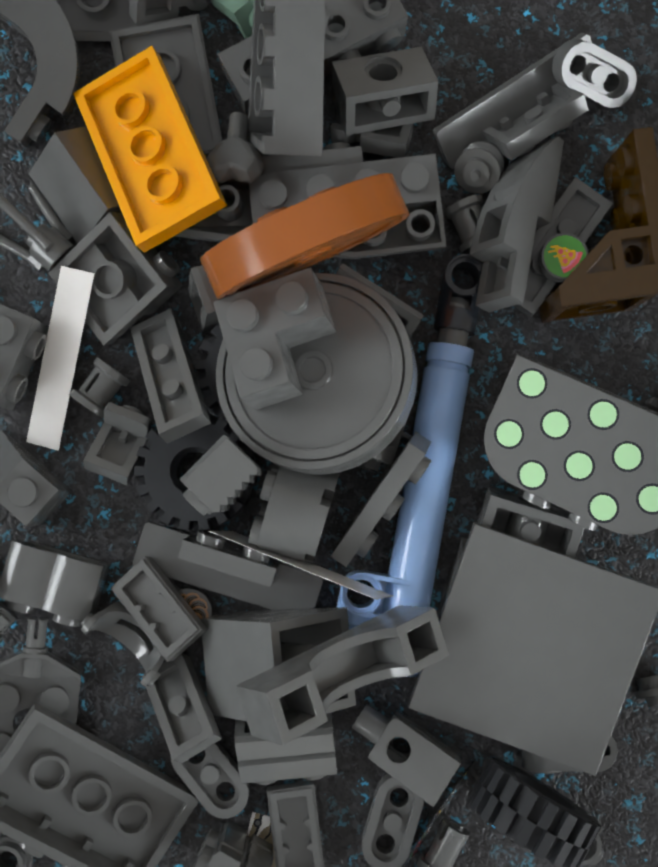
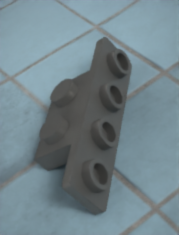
[433,33,592,169]
[133,522,323,610]

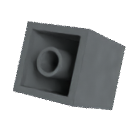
[201,607,356,721]

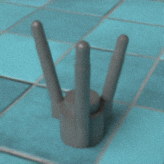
[0,184,75,272]

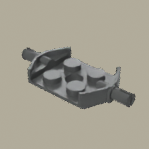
[0,617,82,753]

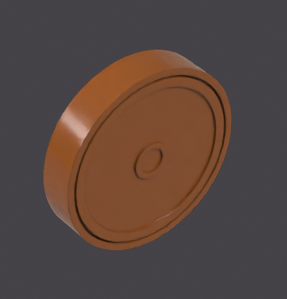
[200,173,410,300]

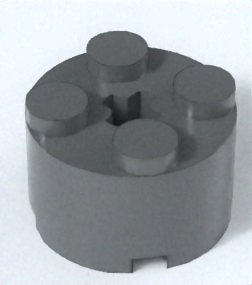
[248,463,340,564]

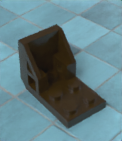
[539,127,658,323]

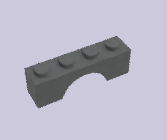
[236,605,449,746]

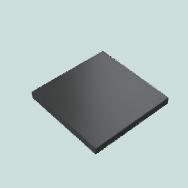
[408,522,658,776]

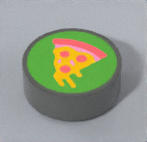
[538,233,588,283]

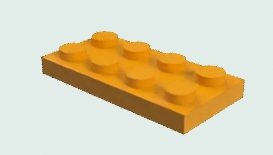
[73,46,227,253]

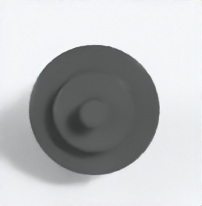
[454,141,504,194]

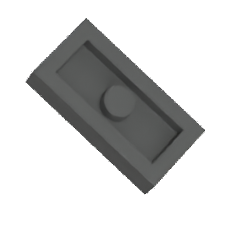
[142,653,223,764]

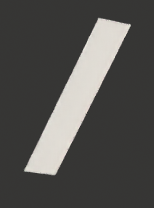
[26,266,95,451]

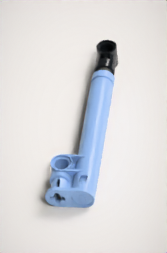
[337,254,483,677]

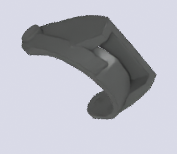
[80,601,165,687]

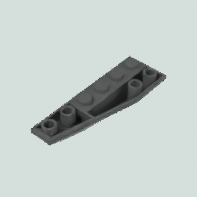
[175,153,447,259]

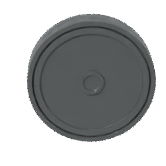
[216,273,417,475]

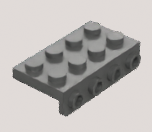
[0,703,199,867]

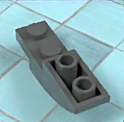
[469,137,564,312]

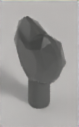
[206,112,264,183]

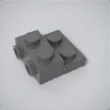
[48,212,183,346]

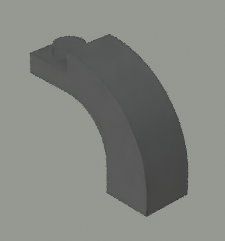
[0,0,81,148]

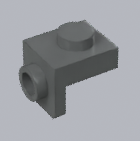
[83,402,152,486]

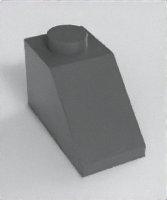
[0,430,72,527]

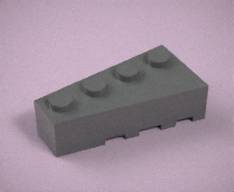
[247,0,328,157]

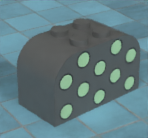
[484,355,658,535]

